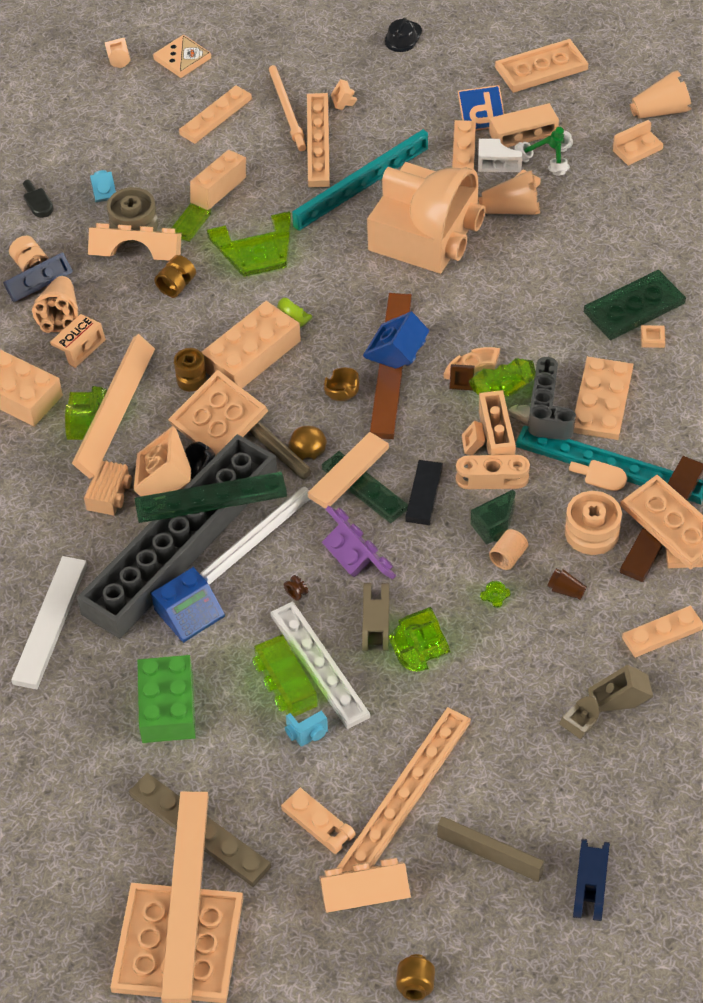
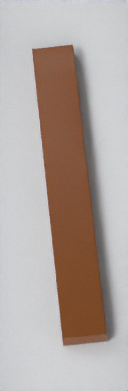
[370,293,412,440]

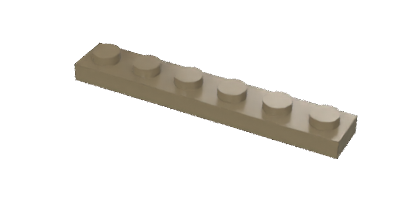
[129,773,271,887]

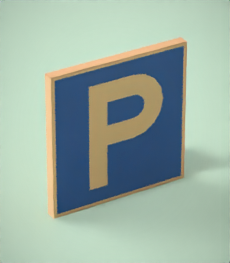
[458,85,504,131]

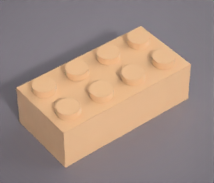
[202,301,301,388]
[0,350,63,427]

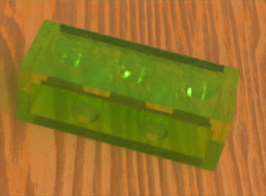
[252,634,318,717]

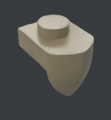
[559,696,599,740]

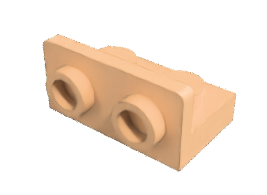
[613,120,663,166]

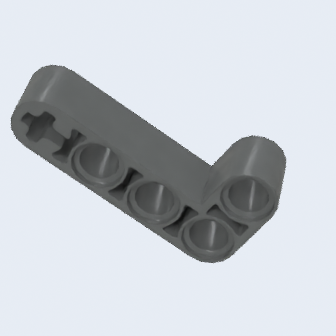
[528,357,576,440]

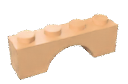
[88,223,182,261]

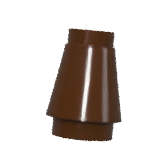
[547,568,587,600]

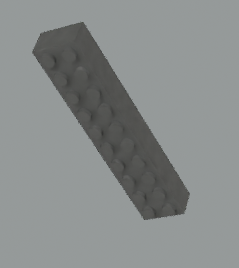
[77,434,277,639]

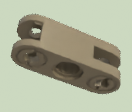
[362,583,390,651]

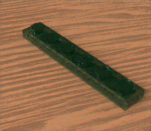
[134,472,287,523]

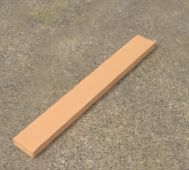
[72,334,155,479]
[337,707,471,872]
[161,791,209,1003]

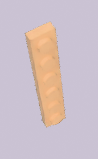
[307,93,330,187]

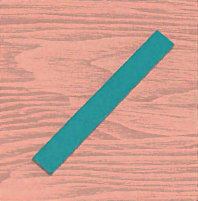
[292,129,428,230]
[515,425,703,505]

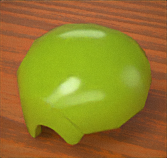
[277,298,313,328]

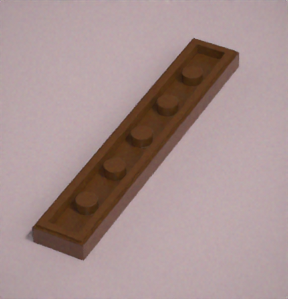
[620,456,703,582]

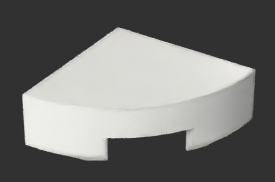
[508,403,531,425]

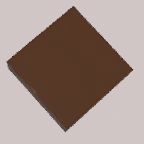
[449,364,475,391]

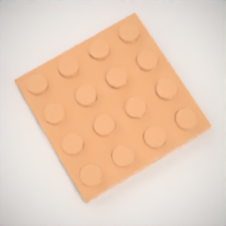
[110,883,243,1003]

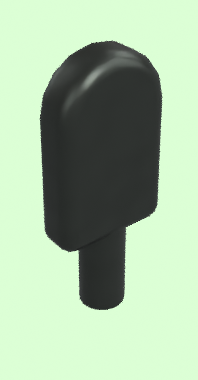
[23,180,54,218]

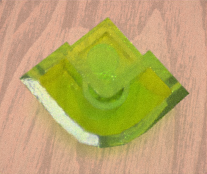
[469,358,536,398]
[65,386,107,440]
[389,607,451,671]

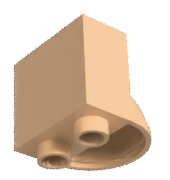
[367,162,485,274]

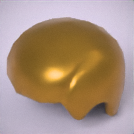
[324,367,360,401]
[288,426,327,461]

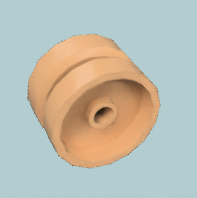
[565,491,622,555]

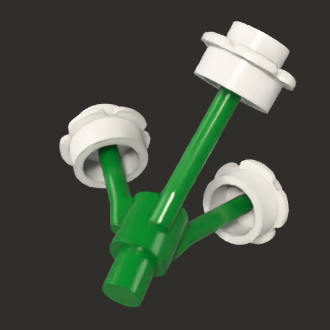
[514,127,573,176]

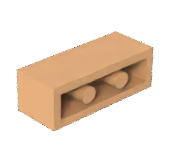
[489,103,559,147]
[190,150,246,210]
[479,390,516,455]
[319,858,411,913]

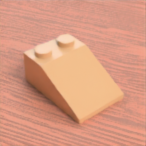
[134,426,191,509]

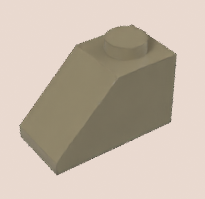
[588,664,653,712]

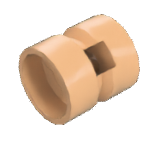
[9,235,49,272]

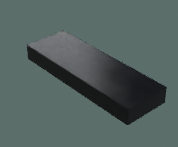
[405,460,443,525]

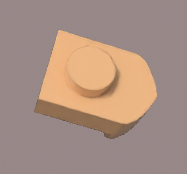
[105,38,131,68]

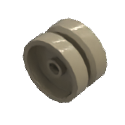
[106,187,158,243]

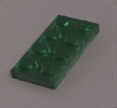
[583,269,686,341]

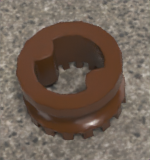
[283,575,309,601]

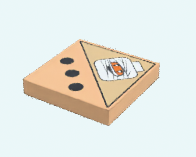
[153,35,211,78]

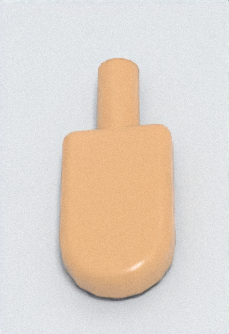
[569,460,627,491]

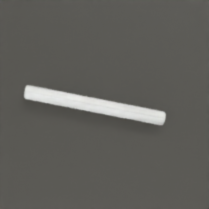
[200,487,310,584]

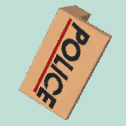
[50,314,106,368]

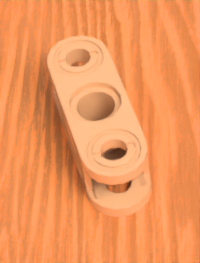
[456,455,530,489]

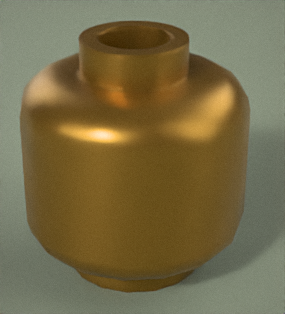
[396,954,435,1001]

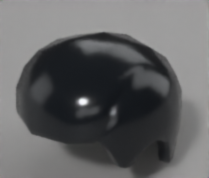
[185,442,215,479]

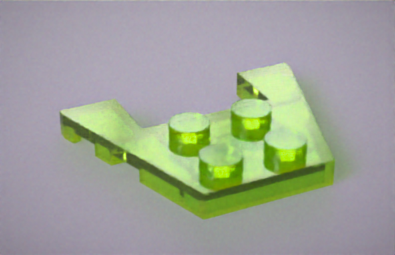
[207,211,291,277]

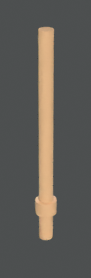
[269,65,307,151]

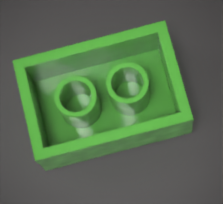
[137,655,196,743]

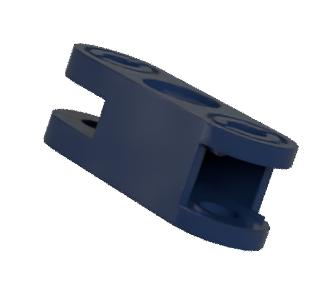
[573,839,610,921]

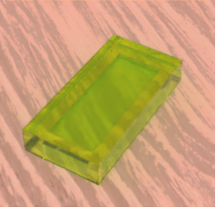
[171,203,211,242]

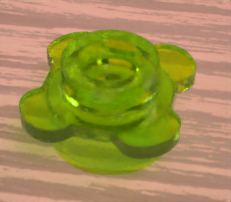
[480,581,511,608]

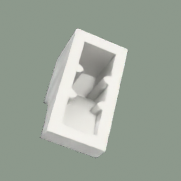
[478,139,522,172]

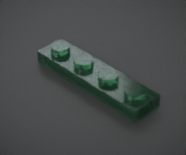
[322,451,408,524]

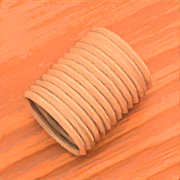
[489,529,528,570]

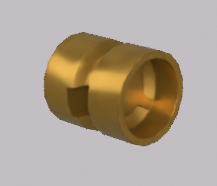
[154,255,196,298]
[174,348,207,392]

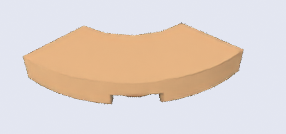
[444,347,500,380]

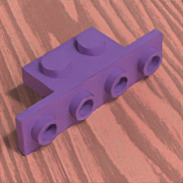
[322,505,396,579]

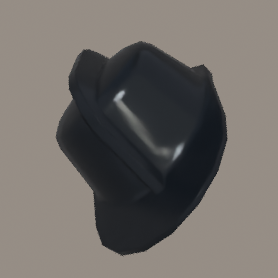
[385,17,422,52]

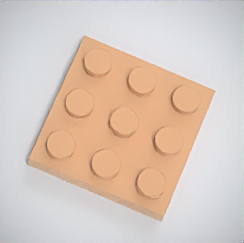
[168,370,268,456]

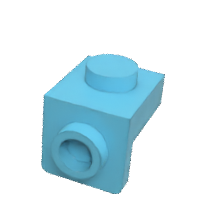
[90,170,116,202]
[285,711,328,747]

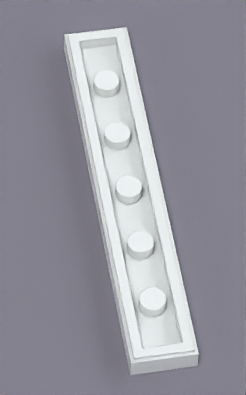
[11,556,87,690]
[271,601,370,729]

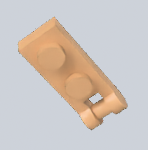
[281,787,356,854]

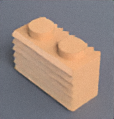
[84,460,132,516]

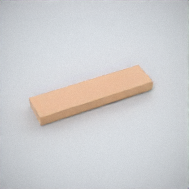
[308,432,389,509]

